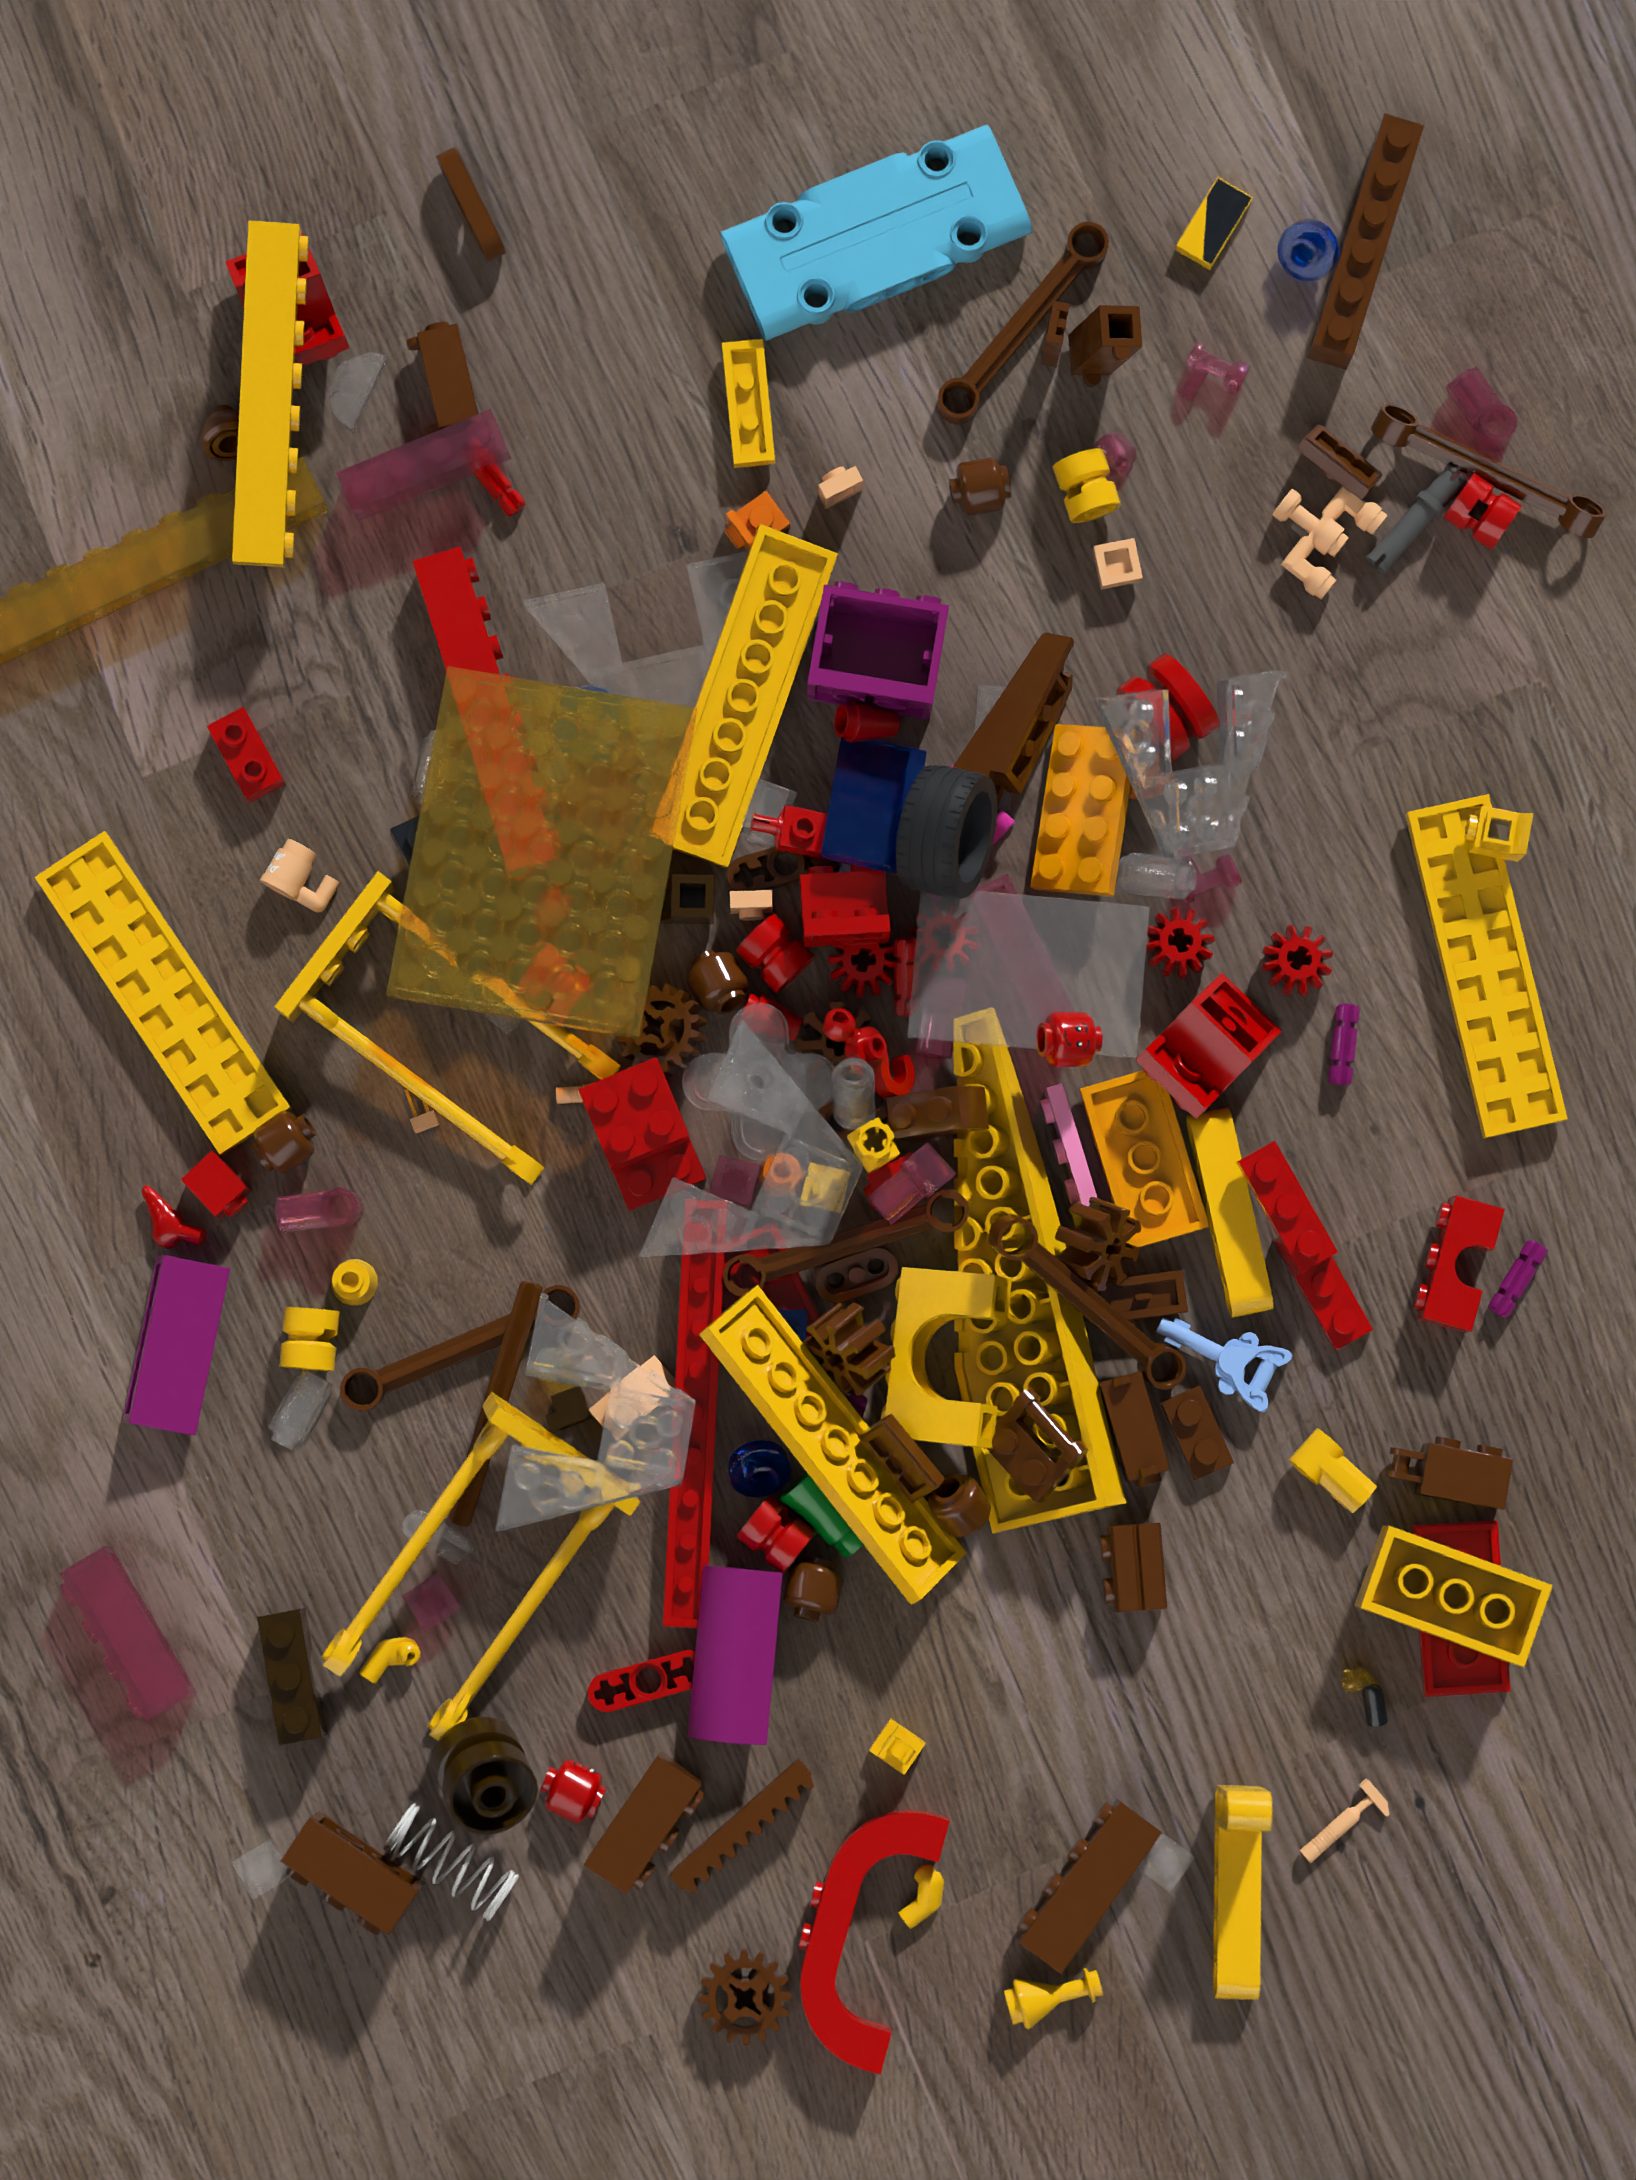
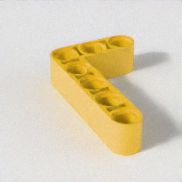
[1213,1785,1272,2000]

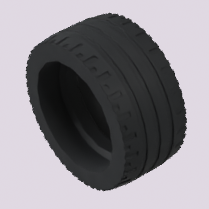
[896,765,997,898]

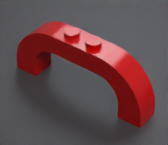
[798,1810,950,2075]

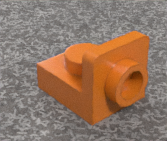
[724,491,790,553]

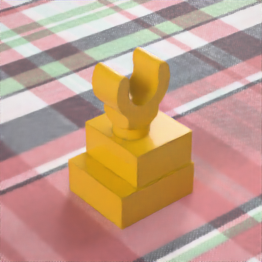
[869,1718,926,1775]

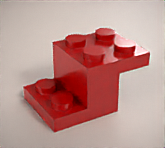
[225,233,350,367]
[800,864,890,948]
[1135,973,1282,1119]
[578,1057,707,1212]

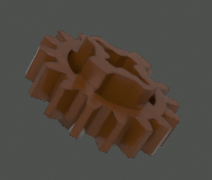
[616,984,707,1077]
[698,1948,792,2046]

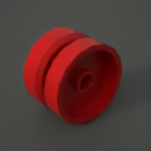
[1116,653,1220,762]

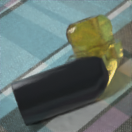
[1341,1666,1388,1727]

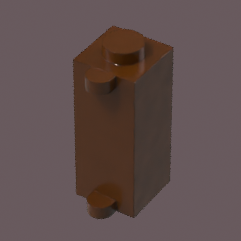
[1068,305,1142,387]
[406,322,482,439]
[1099,1371,1170,1487]

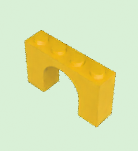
[881,1267,1012,1449]

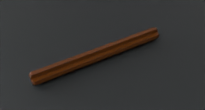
[448,1281,543,1527]

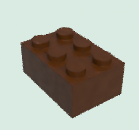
[583,1751,704,1895]
[280,1811,425,1935]

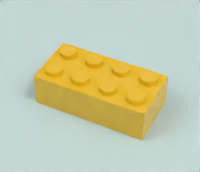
[1355,1526,1553,1667]

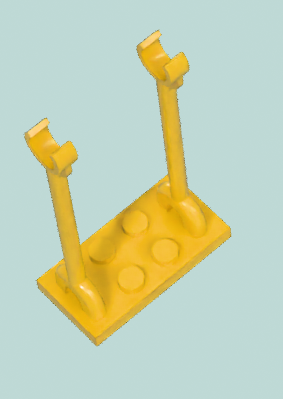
[274,871,620,1185]
[321,1392,640,1741]

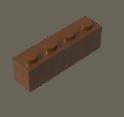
[1016,1799,1162,1974]

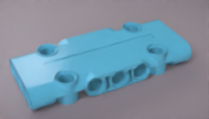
[720,124,1032,341]

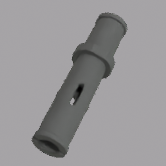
[1365,465,1467,575]

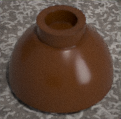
[200,405,239,461]

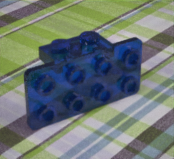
[821,738,927,874]

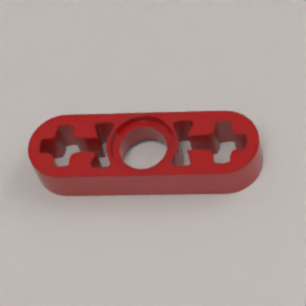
[588,1649,695,1712]

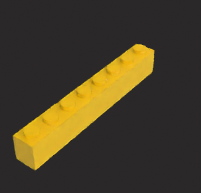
[232,220,309,567]

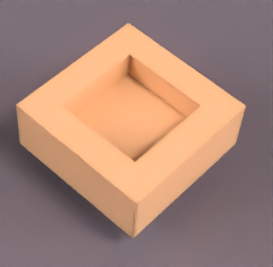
[818,466,863,509]
[1092,538,1143,590]
[730,890,773,921]

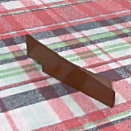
[953,632,1074,807]

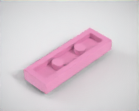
[1039,1083,1098,1206]

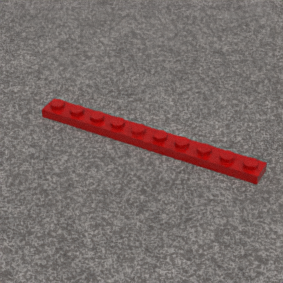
[663,1199,727,1628]

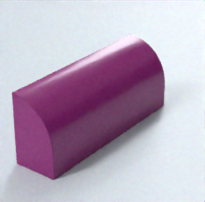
[122,1255,230,1436]
[687,1565,783,1745]

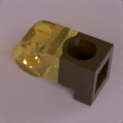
[534,1349,593,1433]

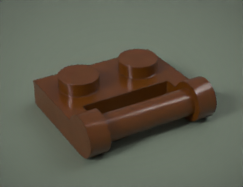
[986,1387,1088,1503]

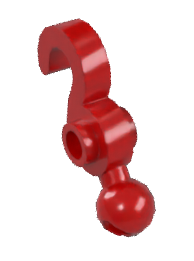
[822,1008,915,1098]

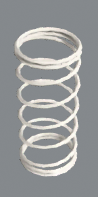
[383,1803,519,1921]

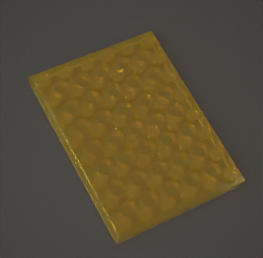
[386,666,697,1039]

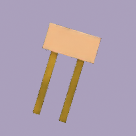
[404,1089,439,1134]

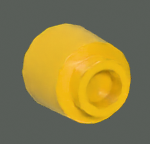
[331,1259,378,1306]

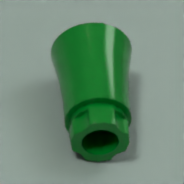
[779,1472,864,1558]

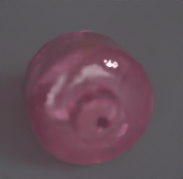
[1093,432,1137,477]

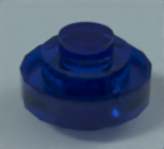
[1277,219,1339,282]
[727,1440,791,1498]

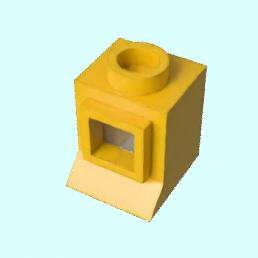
[1464,806,1534,862]

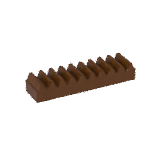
[669,1757,814,1894]

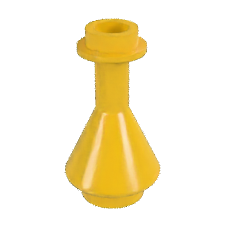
[1004,1968,1103,2029]

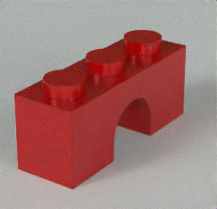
[1413,1195,1505,1333]

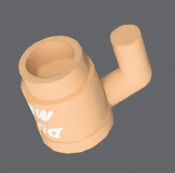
[260,839,340,913]

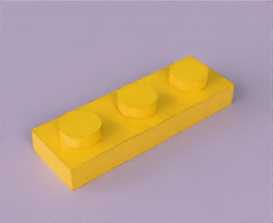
[722,339,775,468]

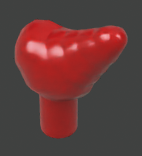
[142,1185,207,1249]

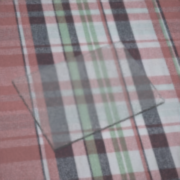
[907,890,1150,1059]

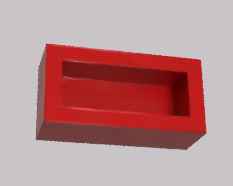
[207,706,286,804]

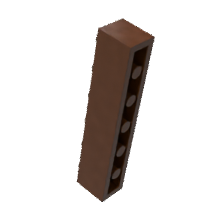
[1307,113,1424,370]

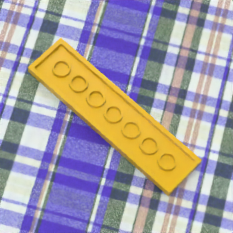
[647,524,838,869]
[699,1285,967,1605]

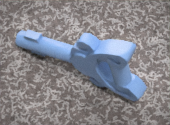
[1156,1317,1293,1413]

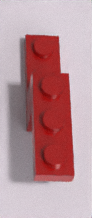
[1236,1141,1373,1351]

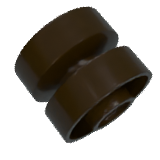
[432,1717,538,1835]

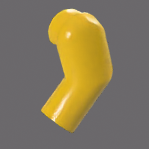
[359,1637,421,1684]
[898,1865,944,1930]

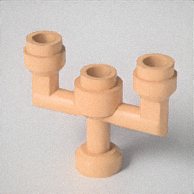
[1272,486,1388,600]

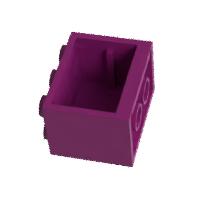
[807,581,949,720]

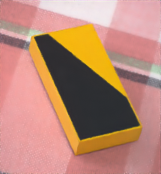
[1175,177,1253,270]

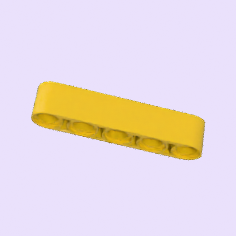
[1186,1107,1274,1318]

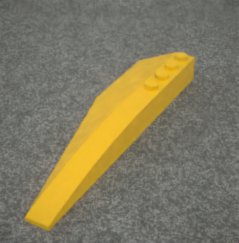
[953,1008,1126,1534]

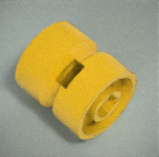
[1052,448,1121,523]
[279,1307,340,1371]

